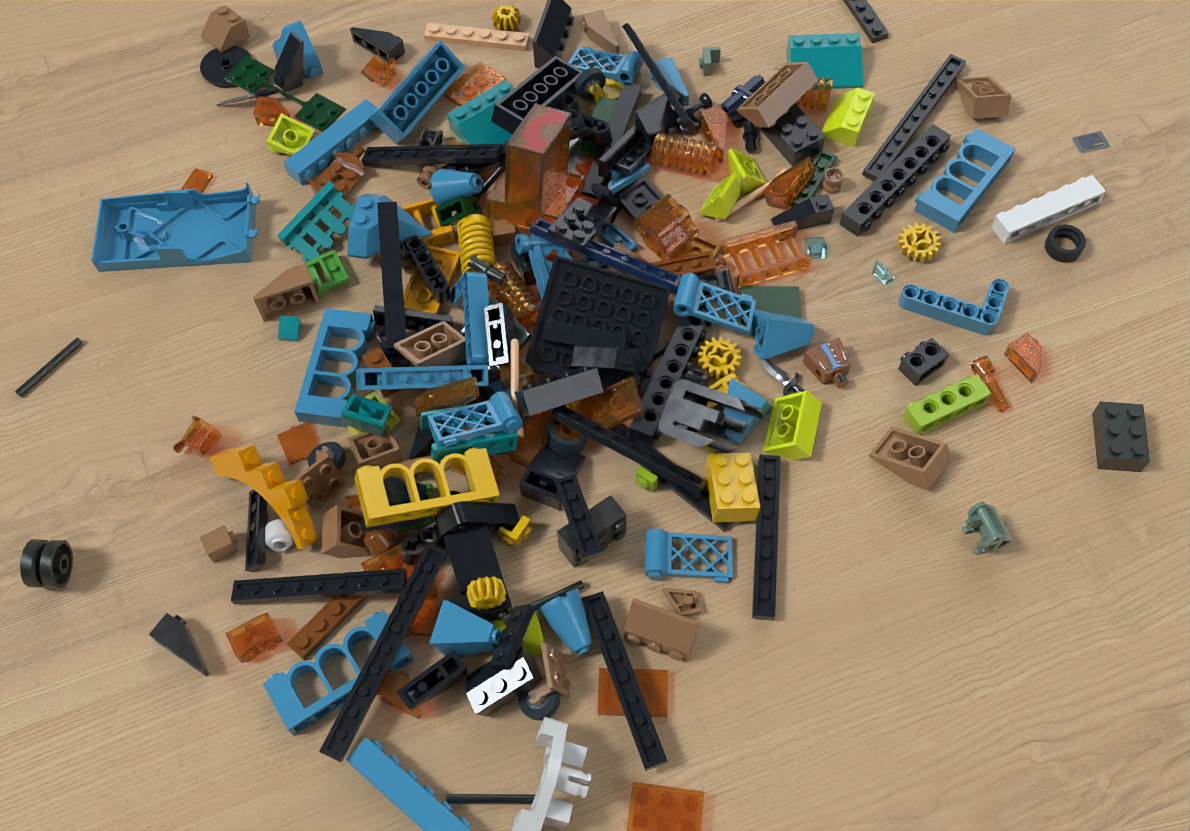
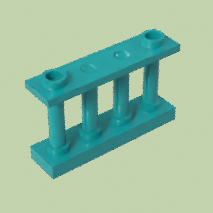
[420,404,518,464]

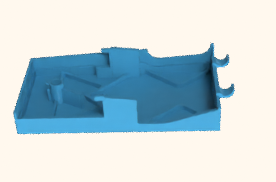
[91,183,260,272]

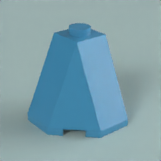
[272,20,323,79]
[751,310,814,359]
[723,378,772,445]

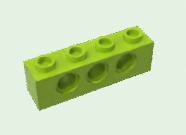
[903,374,992,435]

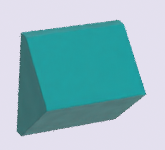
[341,394,393,436]

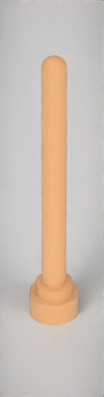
[714,168,791,221]
[511,339,524,438]

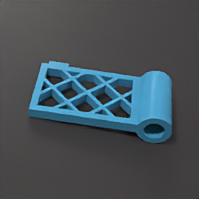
[568,47,644,85]
[673,273,756,335]
[427,392,523,447]
[644,529,733,583]

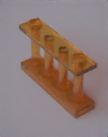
[721,220,813,288]

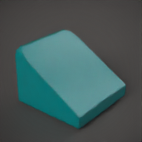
[278,316,302,342]

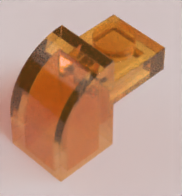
[361,54,398,87]
[499,360,535,390]

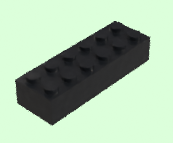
[491,55,583,138]

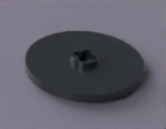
[200,46,252,86]

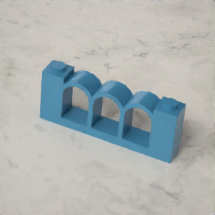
[914,128,1016,233]
[294,308,377,428]
[356,365,488,391]
[263,610,414,736]

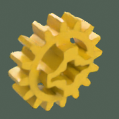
[897,222,941,262]
[697,337,742,379]

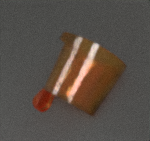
[173,415,222,457]

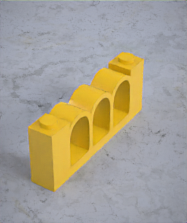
[354,448,500,528]

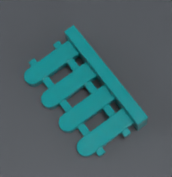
[277,181,356,262]

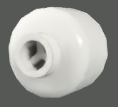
[265,519,294,552]

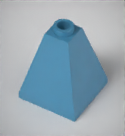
[430,600,501,658]

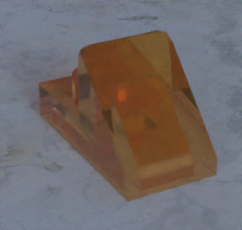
[361,544,404,571]

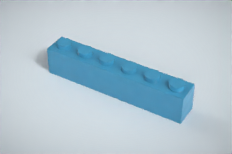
[283,99,378,185]
[346,737,472,831]

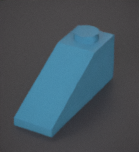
[649,57,689,105]

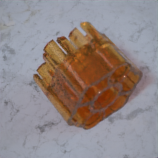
[634,194,700,260]

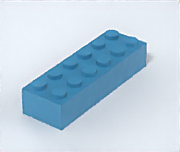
[369,40,466,144]

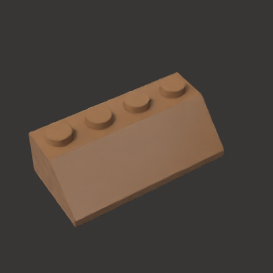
[737,62,818,128]

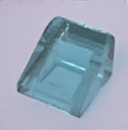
[804,237,827,259]
[872,260,895,286]

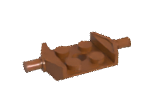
[309,146,366,199]

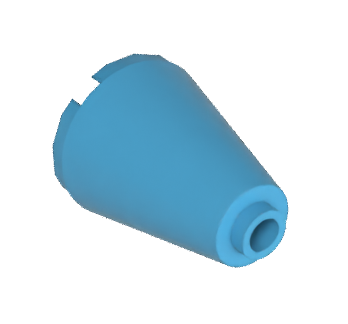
[430,169,483,206]
[539,589,593,655]

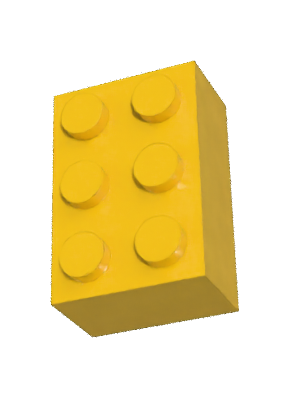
[704,453,760,522]

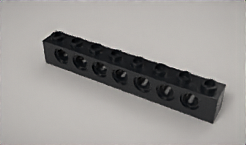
[839,124,951,237]
[629,305,712,446]

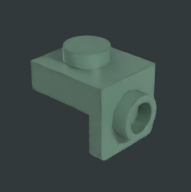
[699,47,721,76]

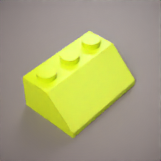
[821,88,875,147]
[763,390,822,460]

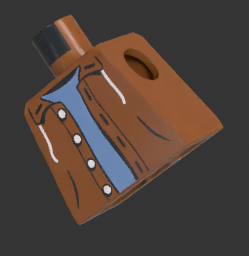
[803,337,851,388]

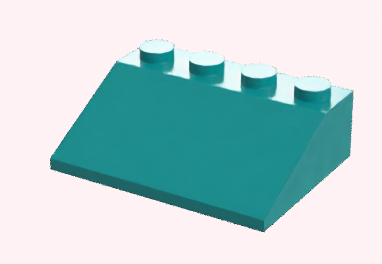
[786,33,863,90]
[447,80,514,145]

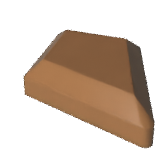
[662,588,701,617]

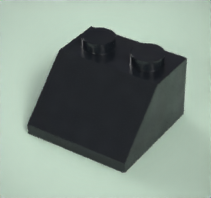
[635,93,677,146]

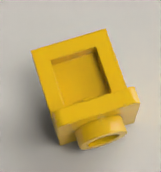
[498,515,533,548]

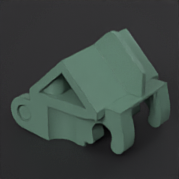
[962,502,1013,555]

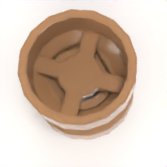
[416,164,440,190]
[822,167,844,194]

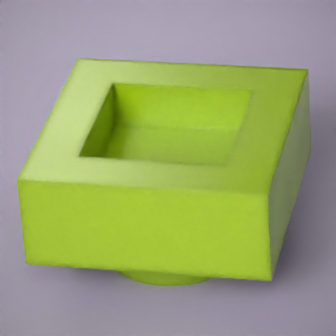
[635,466,658,492]

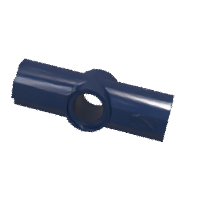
[719,75,765,118]

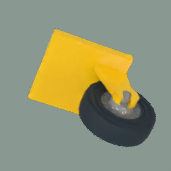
[574,67,623,104]

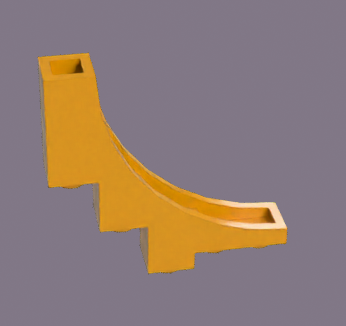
[210,444,319,549]

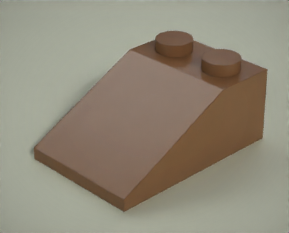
[956,76,1011,120]
[253,263,321,322]
[394,321,467,367]
[869,426,951,490]

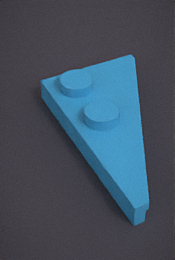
[607,162,650,194]

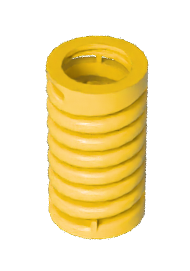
[457,214,496,284]

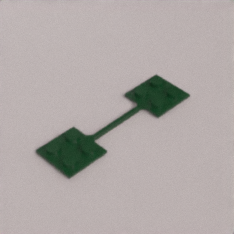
[224,55,345,132]

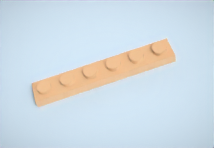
[424,23,529,51]

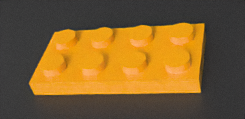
[403,245,460,314]

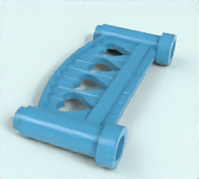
[515,234,573,300]

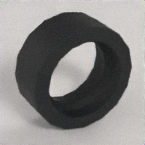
[1044,224,1086,263]

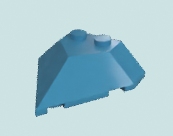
[347,193,432,259]

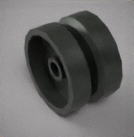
[20,539,73,588]

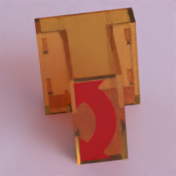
[486,104,585,229]

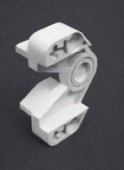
[511,717,591,831]

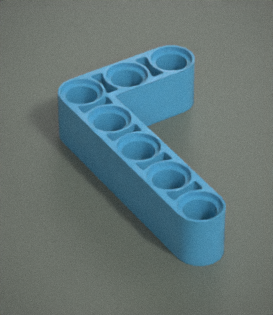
[450,271,490,366]
[898,279,1009,336]

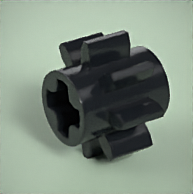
[685,367,709,387]

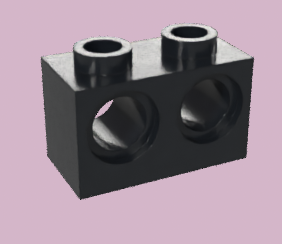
[898,338,949,386]

